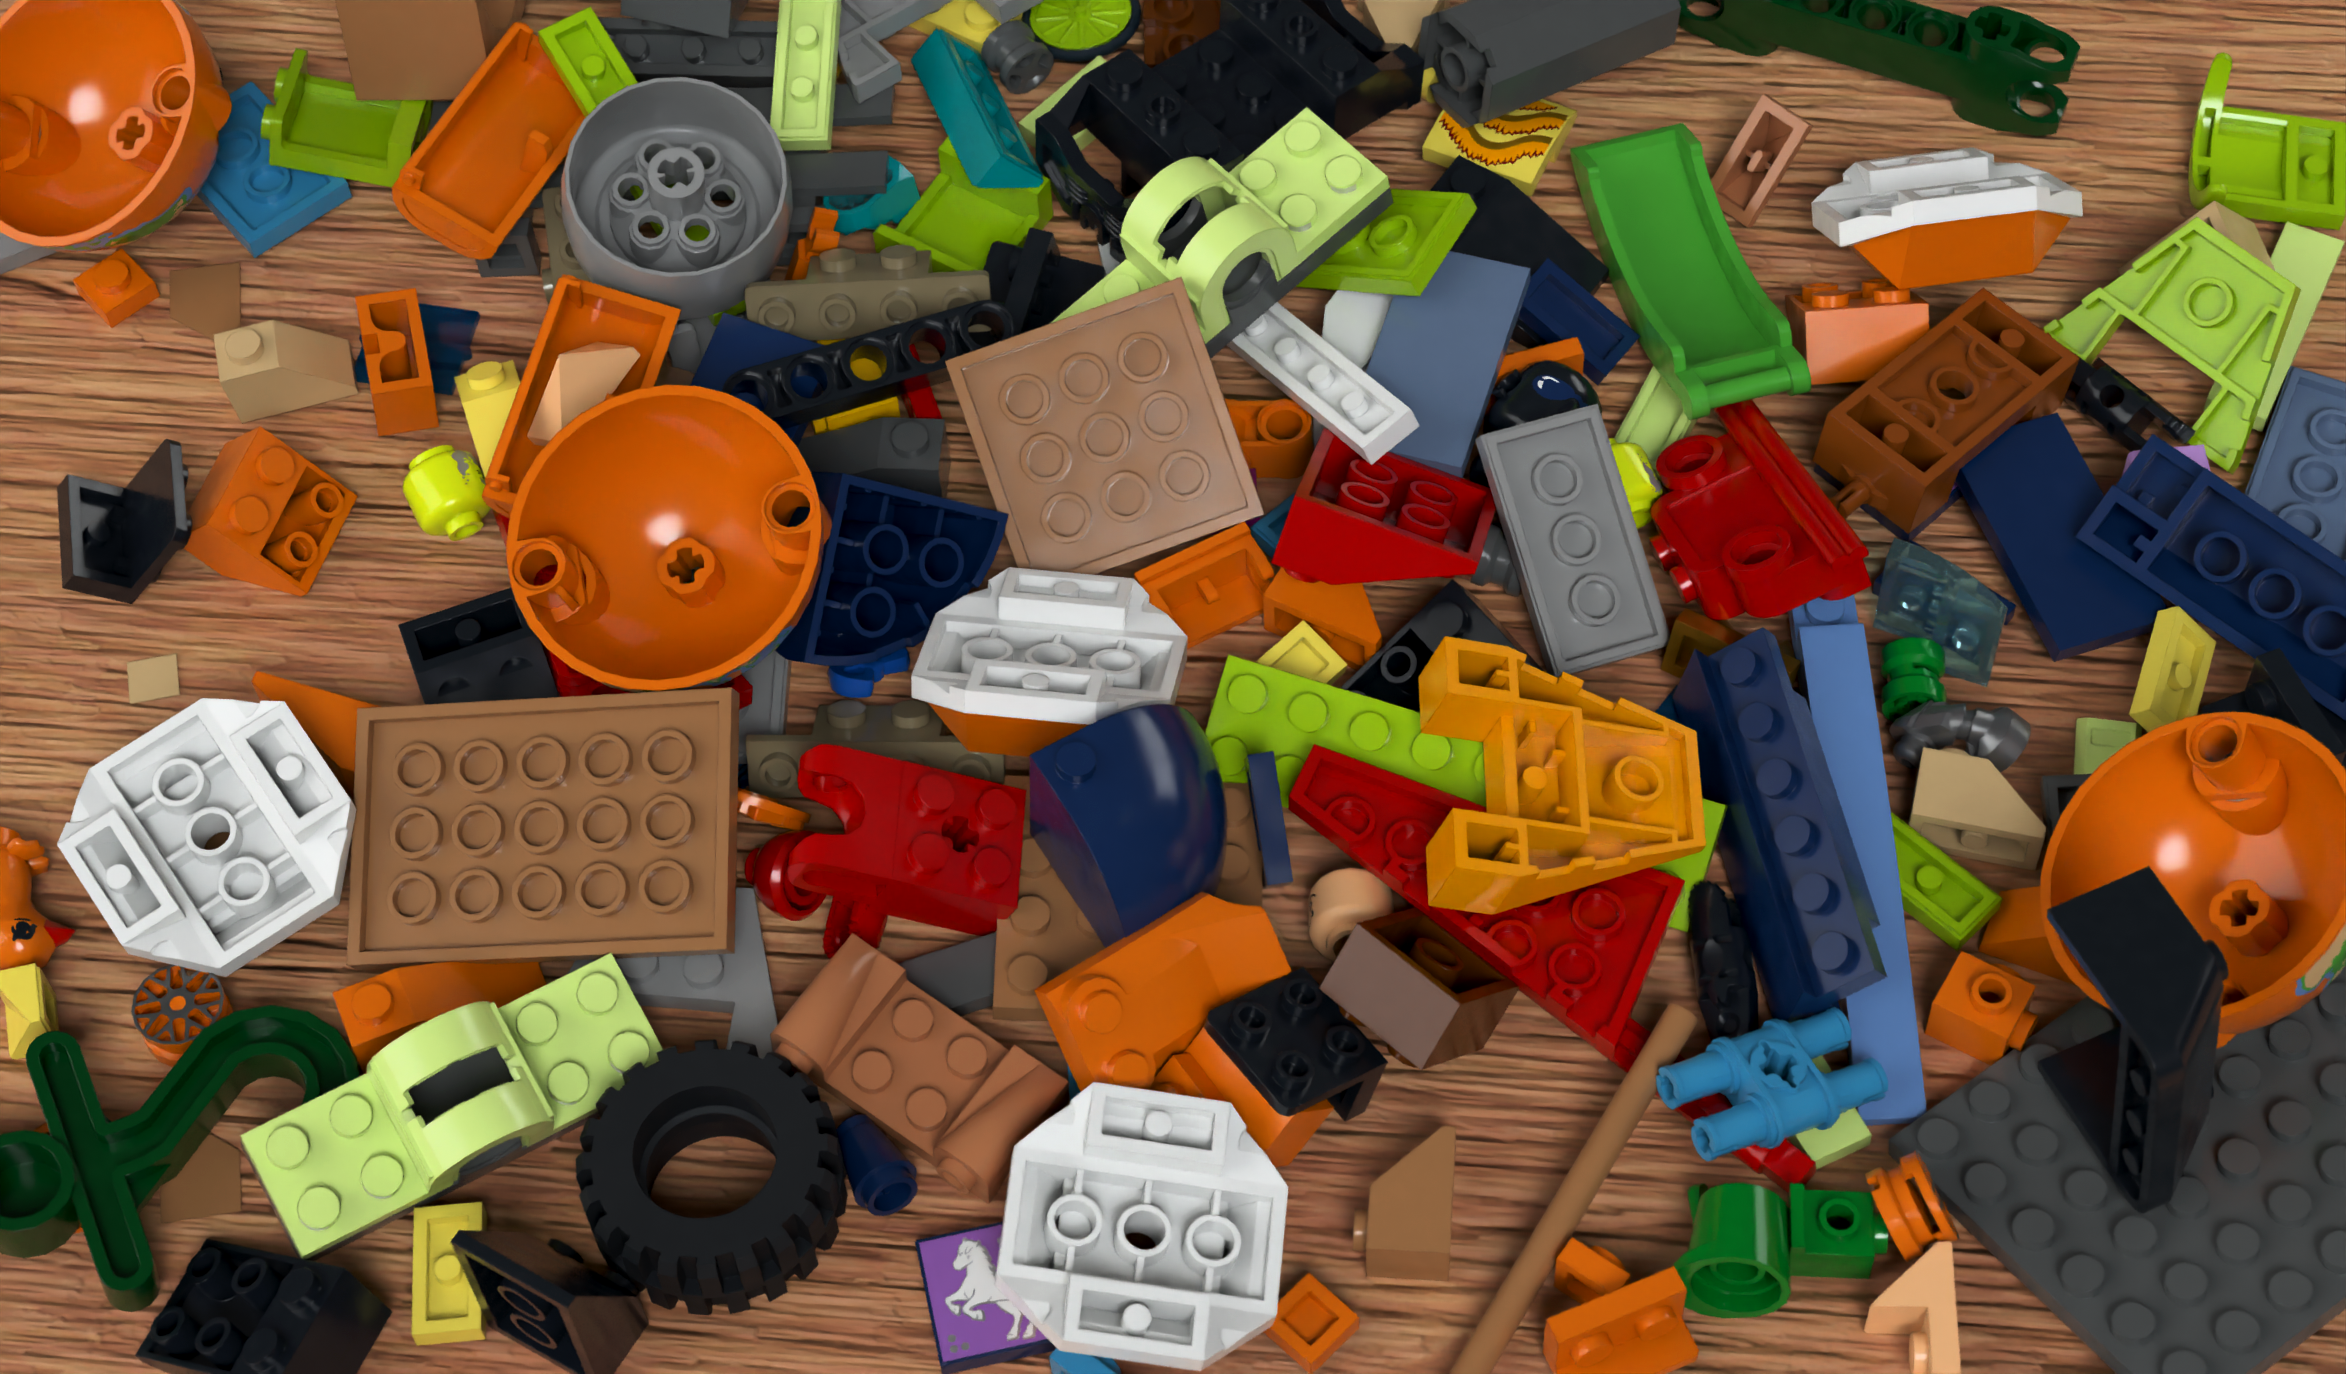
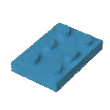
[197,81,352,258]

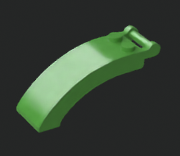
[1570,123,1811,420]

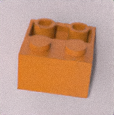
[1785,278,1929,385]
[183,426,358,597]

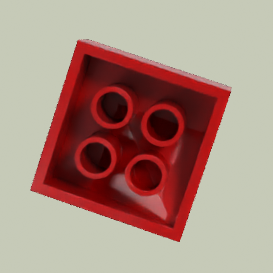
[1271,428,1496,585]

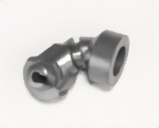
[1889,700,2031,773]

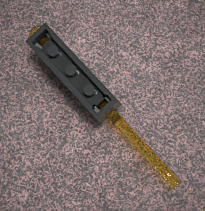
[598,17,842,89]

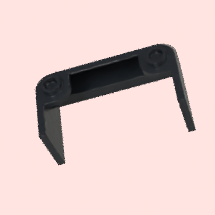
[2038,866,2229,1214]

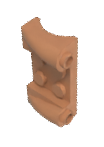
[770,933,1069,1204]

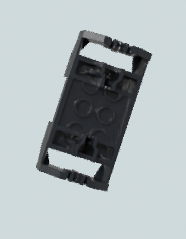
[1035,0,1425,263]

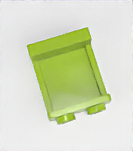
[260,48,433,187]
[873,136,1054,273]

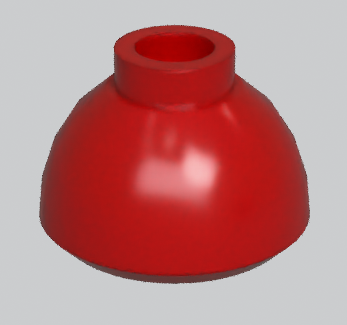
[745,830,827,921]

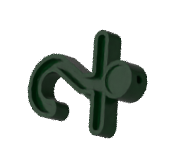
[0,1005,360,1312]

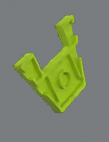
[2043,217,2301,475]

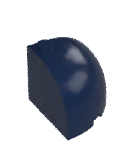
[775,471,1009,666]
[1030,704,1228,948]

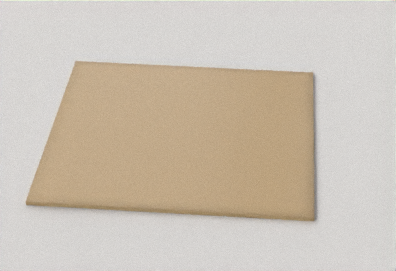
[127,653,180,704]

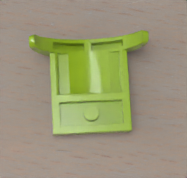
[2188,53,2346,230]

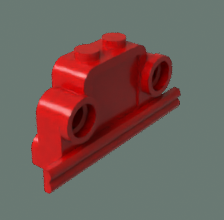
[1648,399,1872,620]

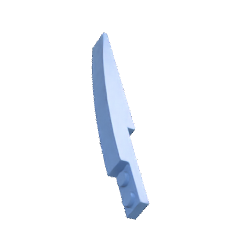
[1788,594,1927,1126]

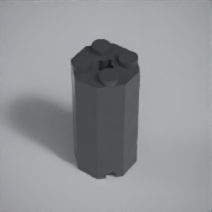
[1418,0,1681,128]

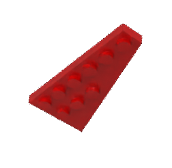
[1288,744,1685,1058]

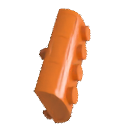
[392,22,585,260]
[482,274,681,519]

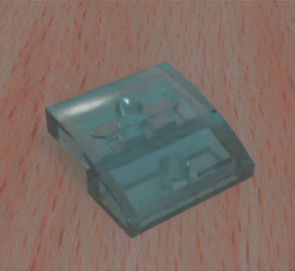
[1873,538,2008,687]

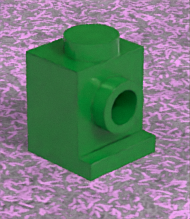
[1786,1183,1888,1279]

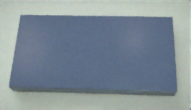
[1366,251,1531,478]
[2245,366,2346,562]

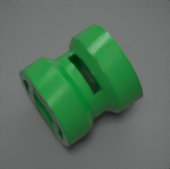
[1880,637,1947,722]

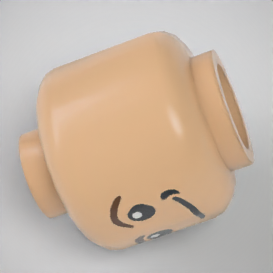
[1308,867,1394,961]

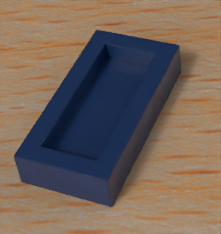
[1518,258,1640,385]
[1244,751,1293,889]

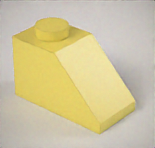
[454,360,520,477]

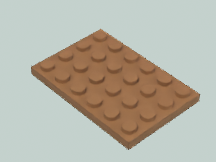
[347,687,740,970]

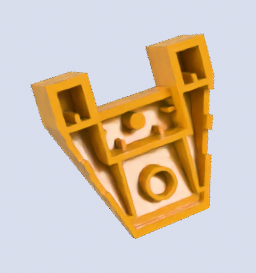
[1418,636,1706,915]

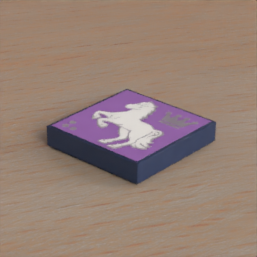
[915,1222,1056,1374]

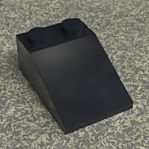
[1430,155,1609,349]
[450,1230,649,1374]

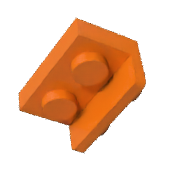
[1543,1266,1699,1374]

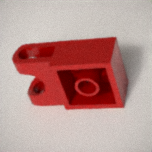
[787,744,1027,937]

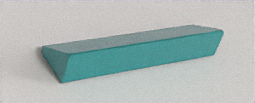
[912,28,1044,188]

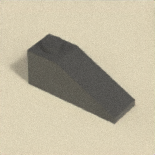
[798,417,951,498]

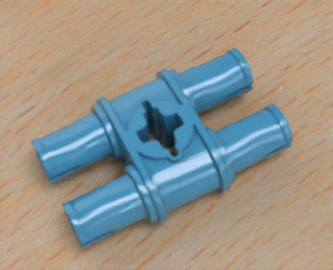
[1656,1007,1888,1162]

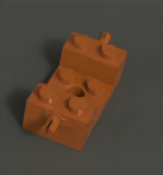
[1812,288,2080,534]

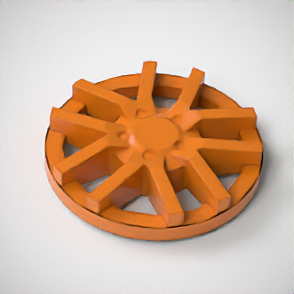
[737,787,812,830]

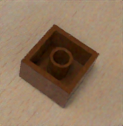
[1319,907,1520,1070]

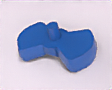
[827,647,910,698]

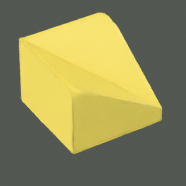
[0,963,59,1060]

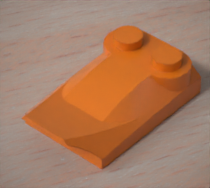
[1034,892,1291,1092]

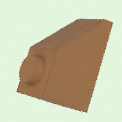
[1353,1126,1456,1282]

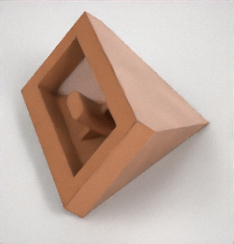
[1711,94,1813,228]

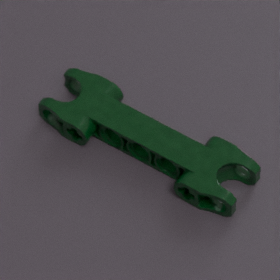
[1678,0,2080,136]

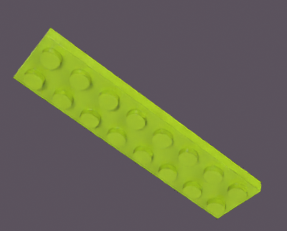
[1205,654,1728,932]

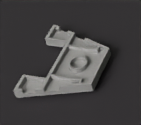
[837,0,1044,104]
[567,887,779,1059]

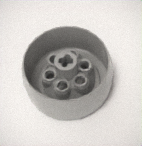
[561,77,793,320]

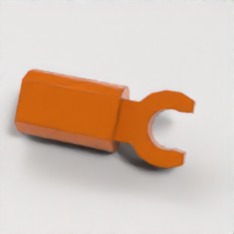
[784,207,840,280]

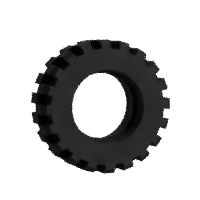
[576,1039,848,1316]

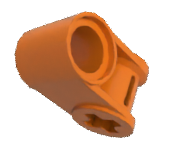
[1224,398,1315,479]

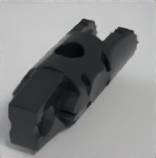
[2064,349,2196,452]
[1688,881,1759,1042]

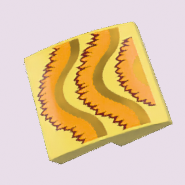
[1422,99,1577,197]

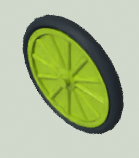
[1022,0,1141,62]

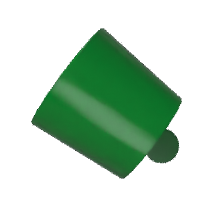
[1673,1183,1791,1318]

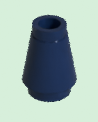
[836,1114,918,1216]

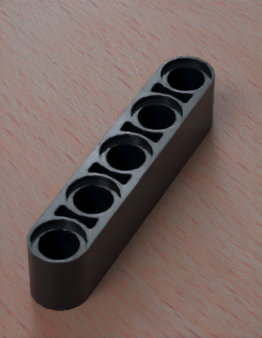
[722,300,1015,430]

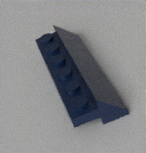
[2075,434,2346,721]
[1673,627,1887,1023]

